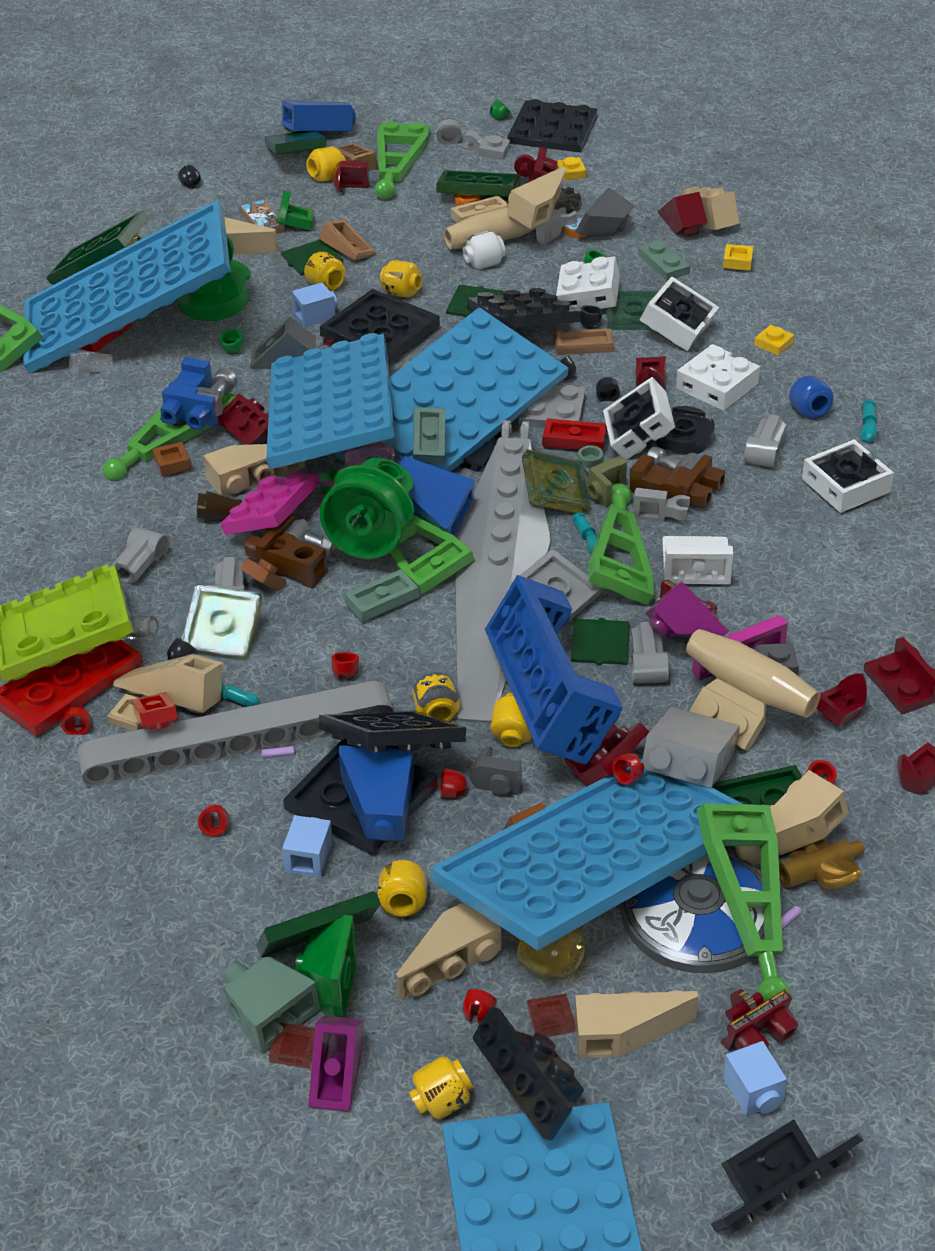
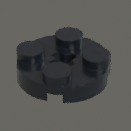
[656,406,715,454]

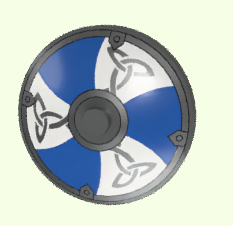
[621,851,765,973]

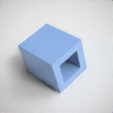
[291,282,338,327]
[282,815,333,877]
[723,1041,787,1116]

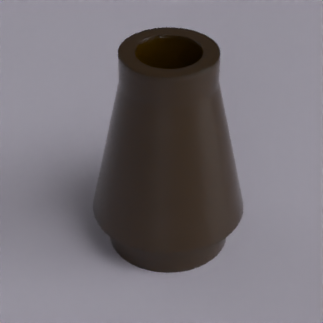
[196,490,242,522]

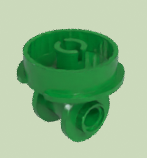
[175,235,251,321]
[320,458,415,559]

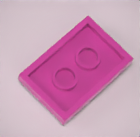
[220,471,320,535]

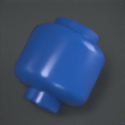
[789,376,834,419]

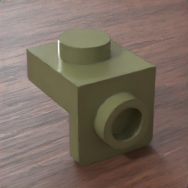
[587,456,627,508]

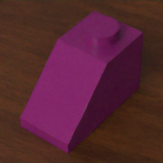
[645,581,729,639]
[308,1016,364,1111]

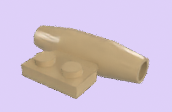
[444,196,536,250]
[686,629,820,752]

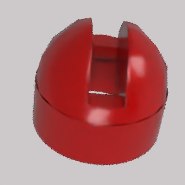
[331,652,359,680]
[61,706,91,735]
[612,753,645,785]
[806,760,837,784]
[440,769,467,799]
[198,804,229,836]
[462,989,497,1024]

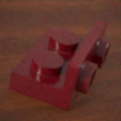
[217,393,269,445]
[863,637,935,715]
[564,721,649,787]

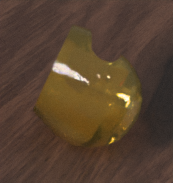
[516,927,586,979]

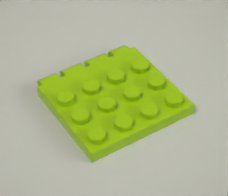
[0,564,134,682]

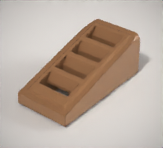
[337,142,377,171]
[319,219,376,260]

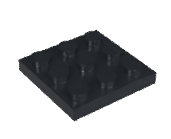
[507,99,598,153]
[467,288,580,328]
[320,289,440,364]
[319,710,466,752]
[283,740,437,855]

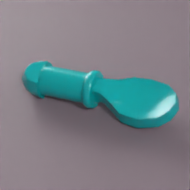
[859,399,877,443]
[572,512,597,554]
[221,683,259,707]

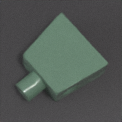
[224,957,320,1053]

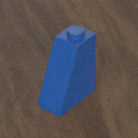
[282,100,356,131]
[399,456,475,536]
[339,746,414,841]

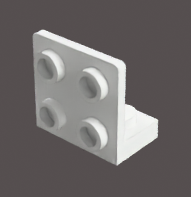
[662,536,733,584]

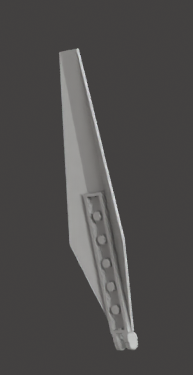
[455,420,551,723]

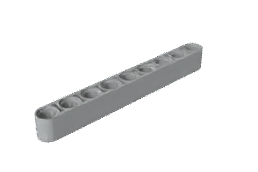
[77,681,394,787]

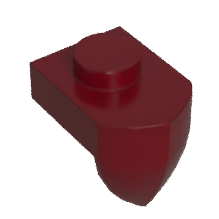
[332,161,370,192]
[635,356,667,390]
[816,673,867,727]
[896,742,935,794]

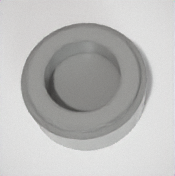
[436,119,462,144]

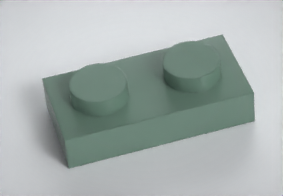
[638,240,690,281]
[413,407,445,464]
[345,569,419,622]

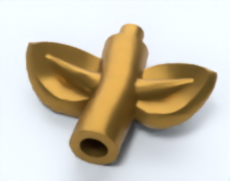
[779,839,864,889]

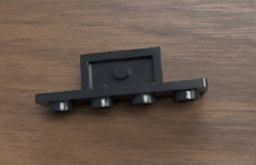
[473,1007,584,1141]
[711,1119,864,1233]

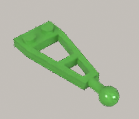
[375,121,431,200]
[0,305,43,372]
[102,393,236,481]
[588,483,654,605]
[388,515,475,595]
[696,803,790,1002]

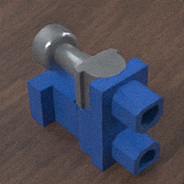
[160,357,238,430]

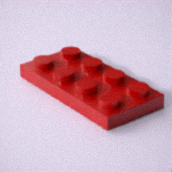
[0,640,143,737]

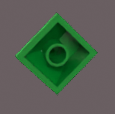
[296,915,357,1018]

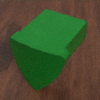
[277,190,313,230]

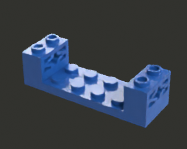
[485,575,623,765]

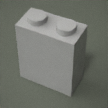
[642,707,740,788]

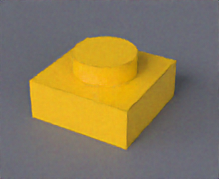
[556,157,587,181]
[723,244,754,271]
[754,325,795,356]

